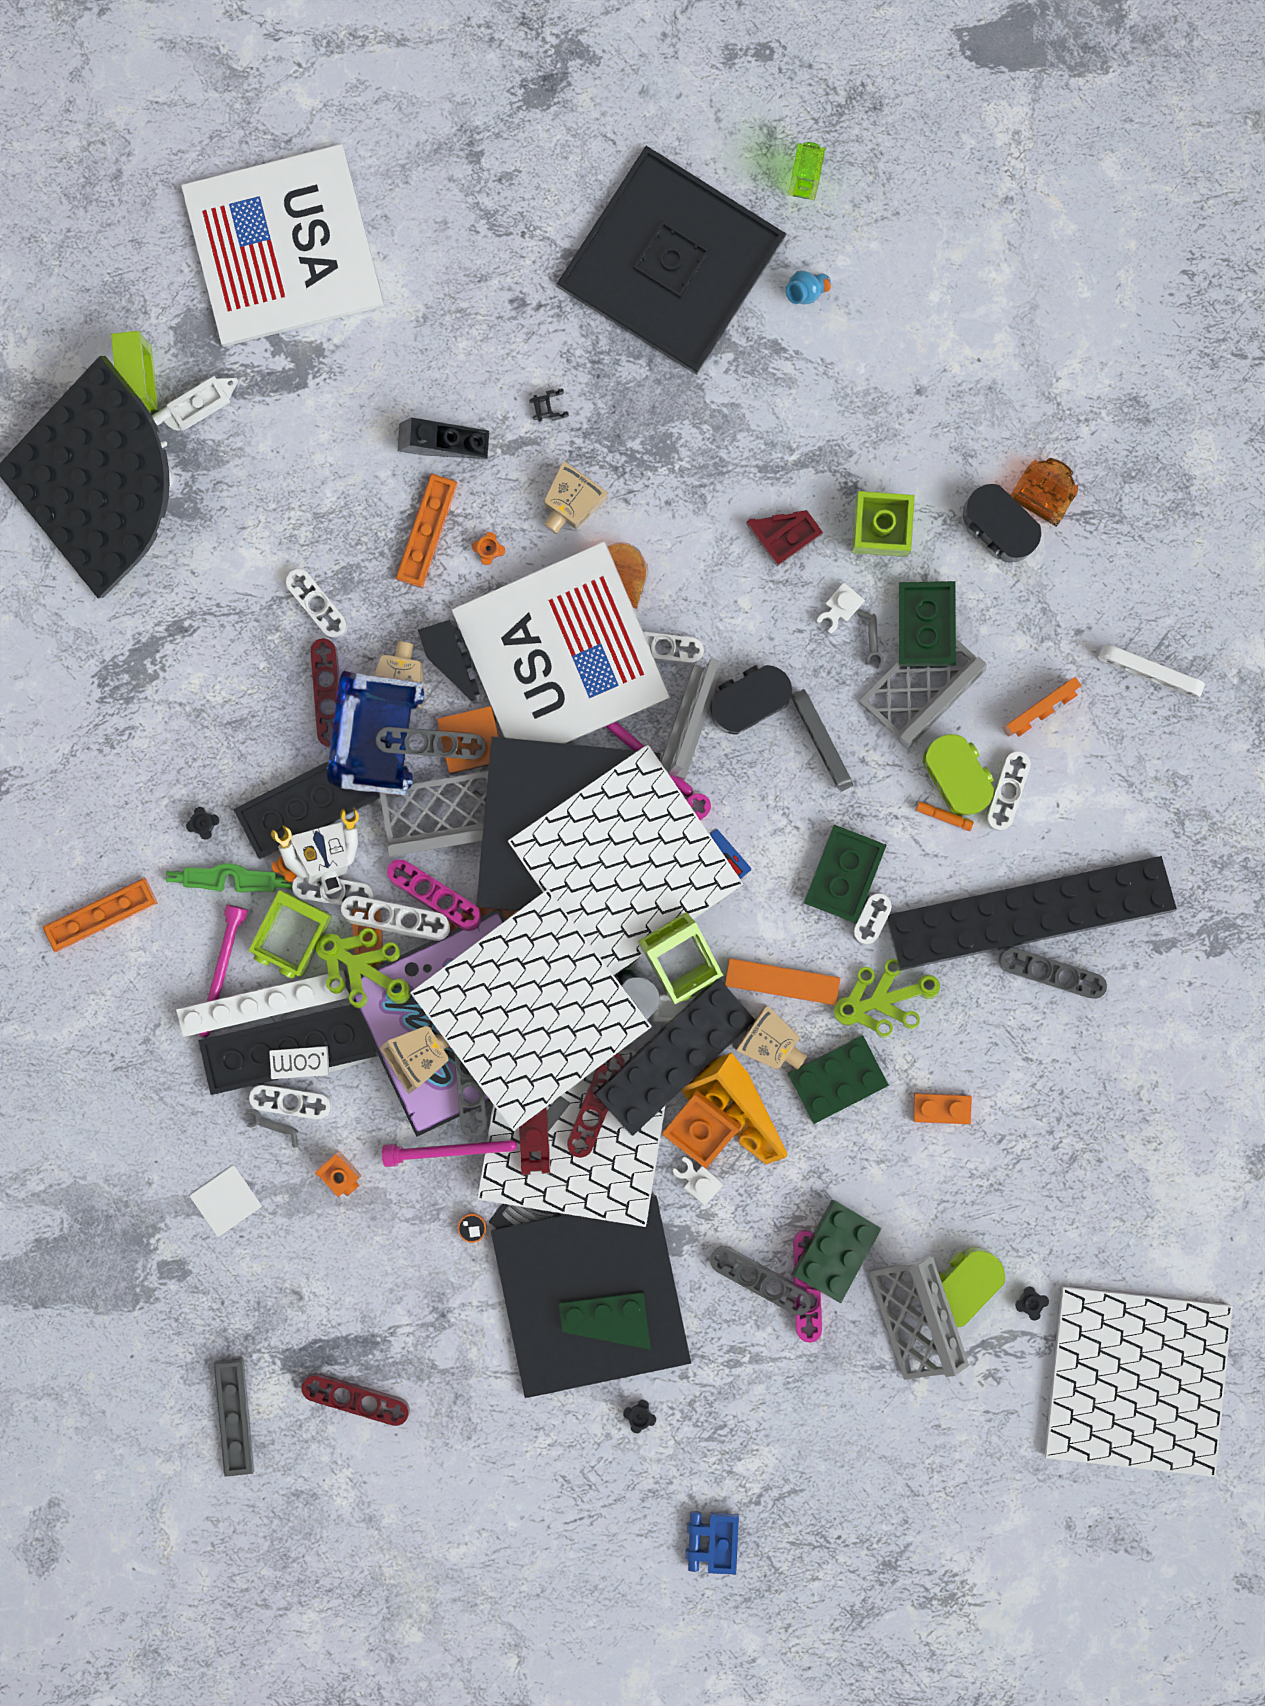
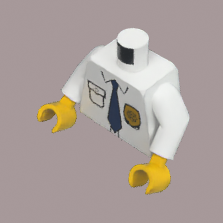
[271,808,359,894]

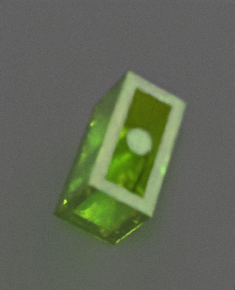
[788,142,826,201]

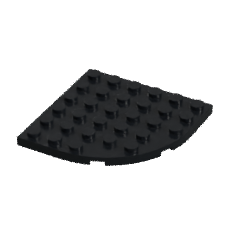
[0,356,170,599]

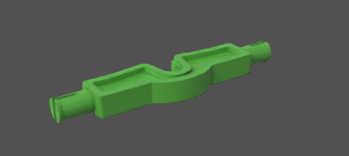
[166,863,292,893]

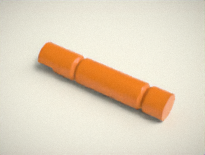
[915,801,974,832]

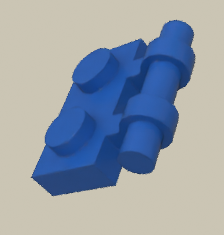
[685,1511,739,1575]

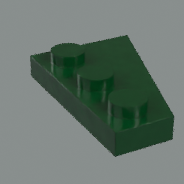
[559,1291,651,1350]

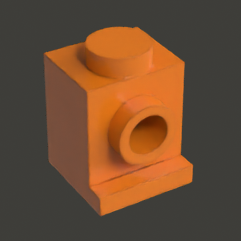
[315,1151,362,1197]

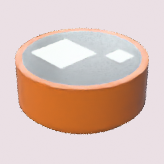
[458,1213,487,1243]

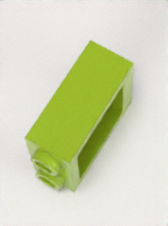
[111,331,158,413]
[248,890,333,979]
[638,912,723,1004]

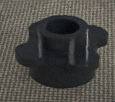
[186,807,220,840]
[1015,1286,1049,1321]
[623,1399,656,1434]

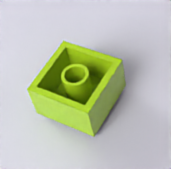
[851,491,915,557]

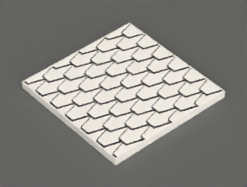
[508,744,743,975]
[410,889,652,1131]
[478,1049,665,1227]
[1044,1286,1233,1477]

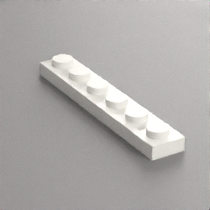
[176,969,349,1037]

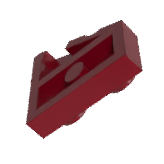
[746,510,823,567]

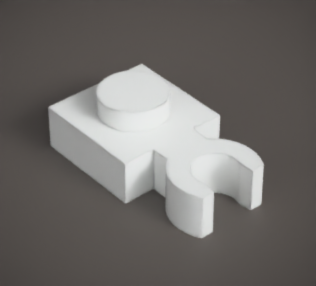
[816,583,865,634]
[672,1156,724,1206]

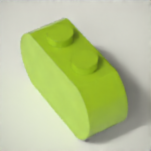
[922,734,994,816]
[938,1247,1005,1327]

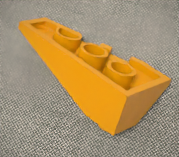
[681,1052,788,1165]

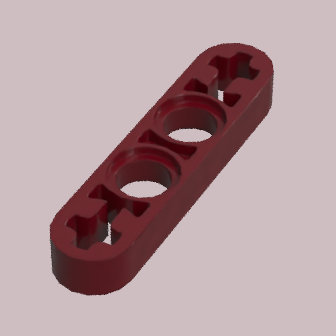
[310,638,344,748]
[567,1053,625,1158]
[301,1373,410,1426]

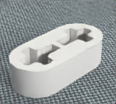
[853,893,892,944]

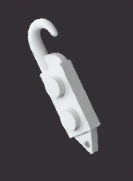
[152,376,239,448]

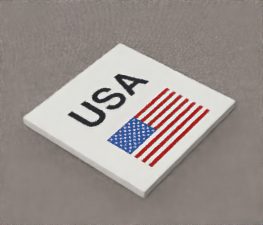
[181,144,384,347]
[452,542,671,744]

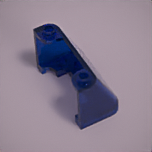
[327,671,424,795]

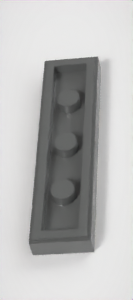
[214,1358,254,1477]

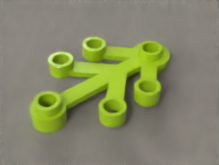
[316,928,411,1008]
[834,958,940,1038]

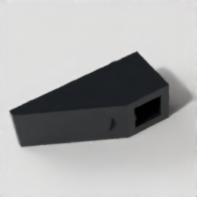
[397,417,489,459]
[418,620,480,704]

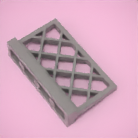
[859,639,987,749]
[660,658,720,780]
[379,771,488,857]
[868,1256,969,1380]

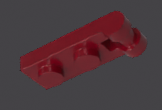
[519,1106,551,1175]

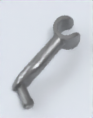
[857,610,884,669]
[244,1110,299,1148]

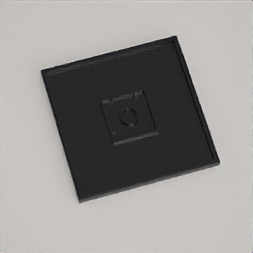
[556,145,786,375]
[476,737,661,910]
[491,1195,691,1398]

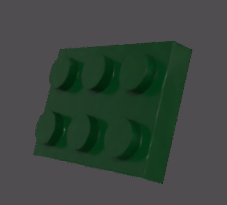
[899,581,956,667]
[803,824,887,924]
[787,1035,889,1124]
[791,1200,882,1303]

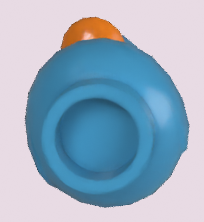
[785,270,831,305]

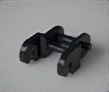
[529,388,569,422]

